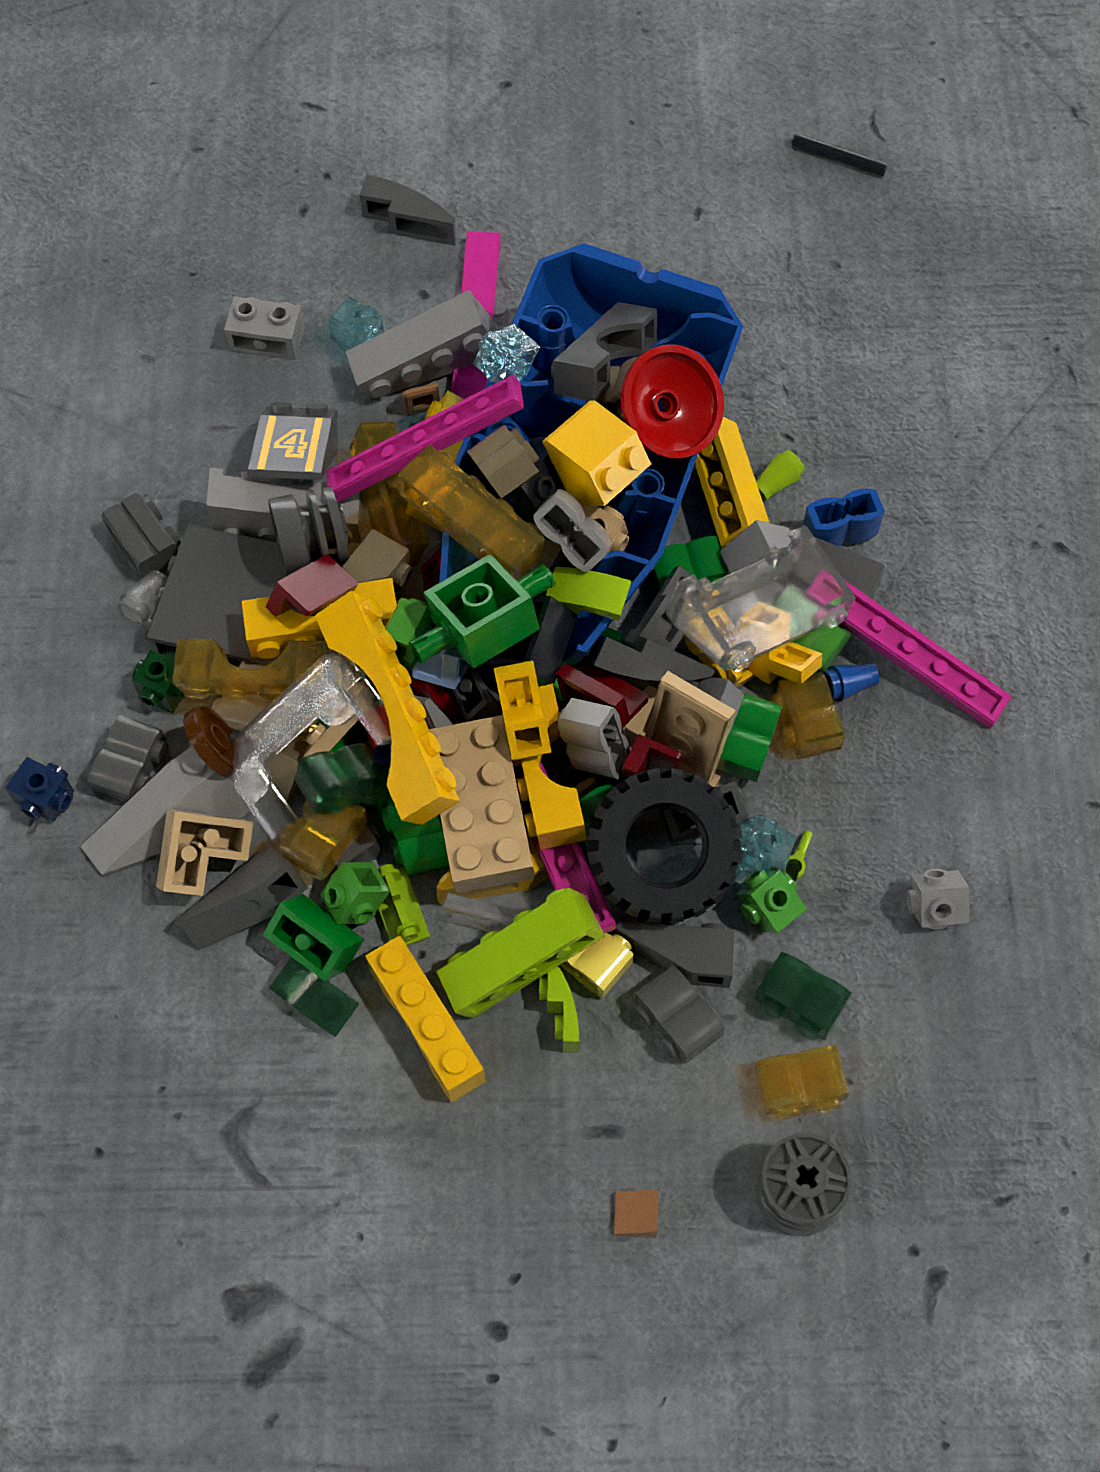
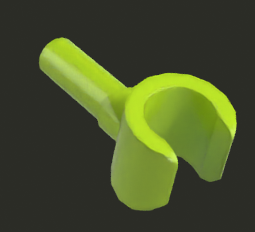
[781,830,813,881]

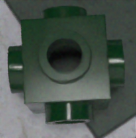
[132,650,192,714]

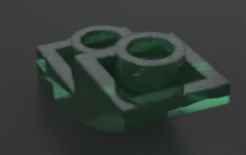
[269,957,359,1037]

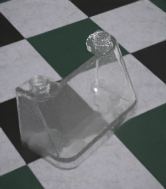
[666,525,856,672]

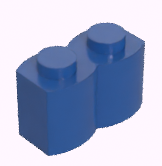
[802,488,885,546]

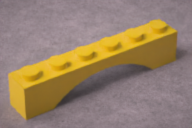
[315,591,460,825]

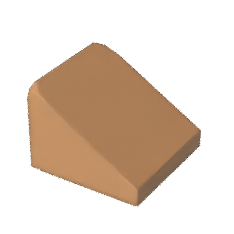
[401,382,440,415]
[614,1190,659,1238]

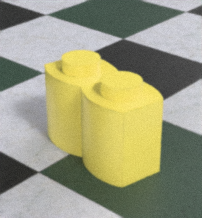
[559,933,634,999]

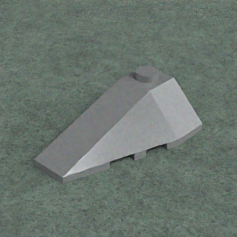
[80,746,252,877]

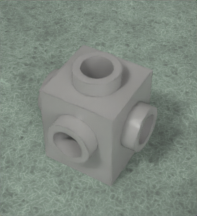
[906,869,969,930]

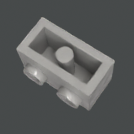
[224,296,305,360]

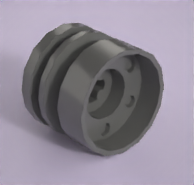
[268,486,349,576]
[755,1133,852,1236]

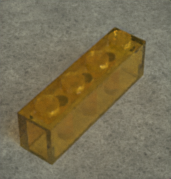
[349,422,430,567]
[398,445,546,580]

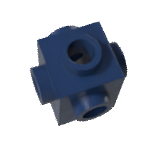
[5,757,74,822]

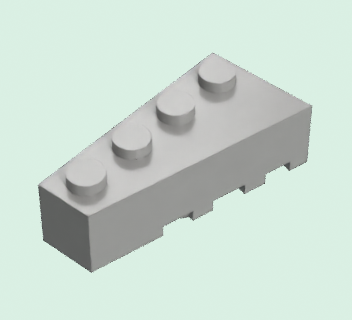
[345,290,503,400]
[206,467,364,545]

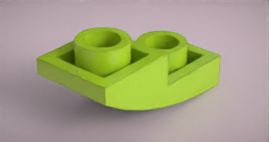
[546,567,632,621]
[539,966,579,1053]

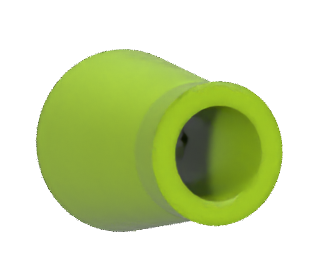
[756,450,805,501]

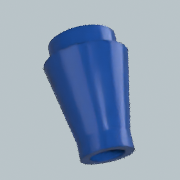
[820,663,879,702]

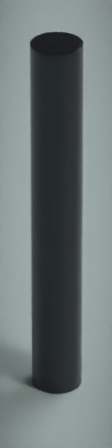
[791,133,888,177]

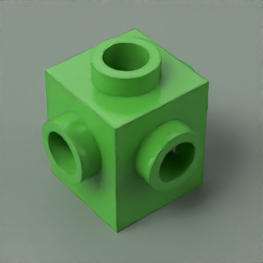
[320,862,390,924]
[736,869,807,933]

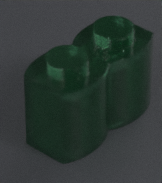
[295,743,389,814]
[755,951,852,1041]

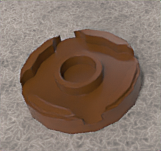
[183,705,244,778]

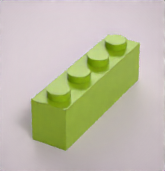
[436,888,605,1019]

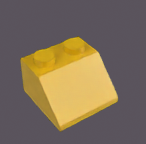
[542,400,651,506]

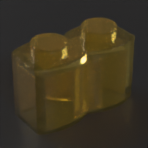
[772,672,845,759]
[279,785,368,881]
[755,1046,849,1120]

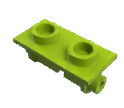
[378,864,431,946]

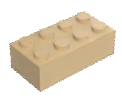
[429,715,535,894]

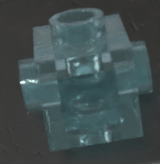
[328,296,384,351]
[473,324,540,383]
[737,815,796,874]

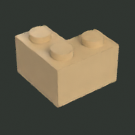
[156,809,254,896]

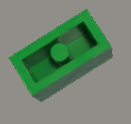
[263,894,364,982]

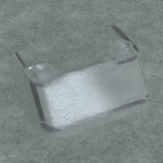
[233,653,392,840]

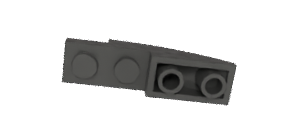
[606,566,708,691]

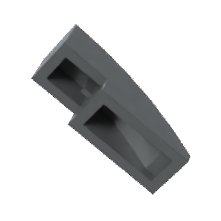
[359,174,457,245]
[586,635,715,681]

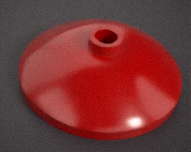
[621,345,724,459]

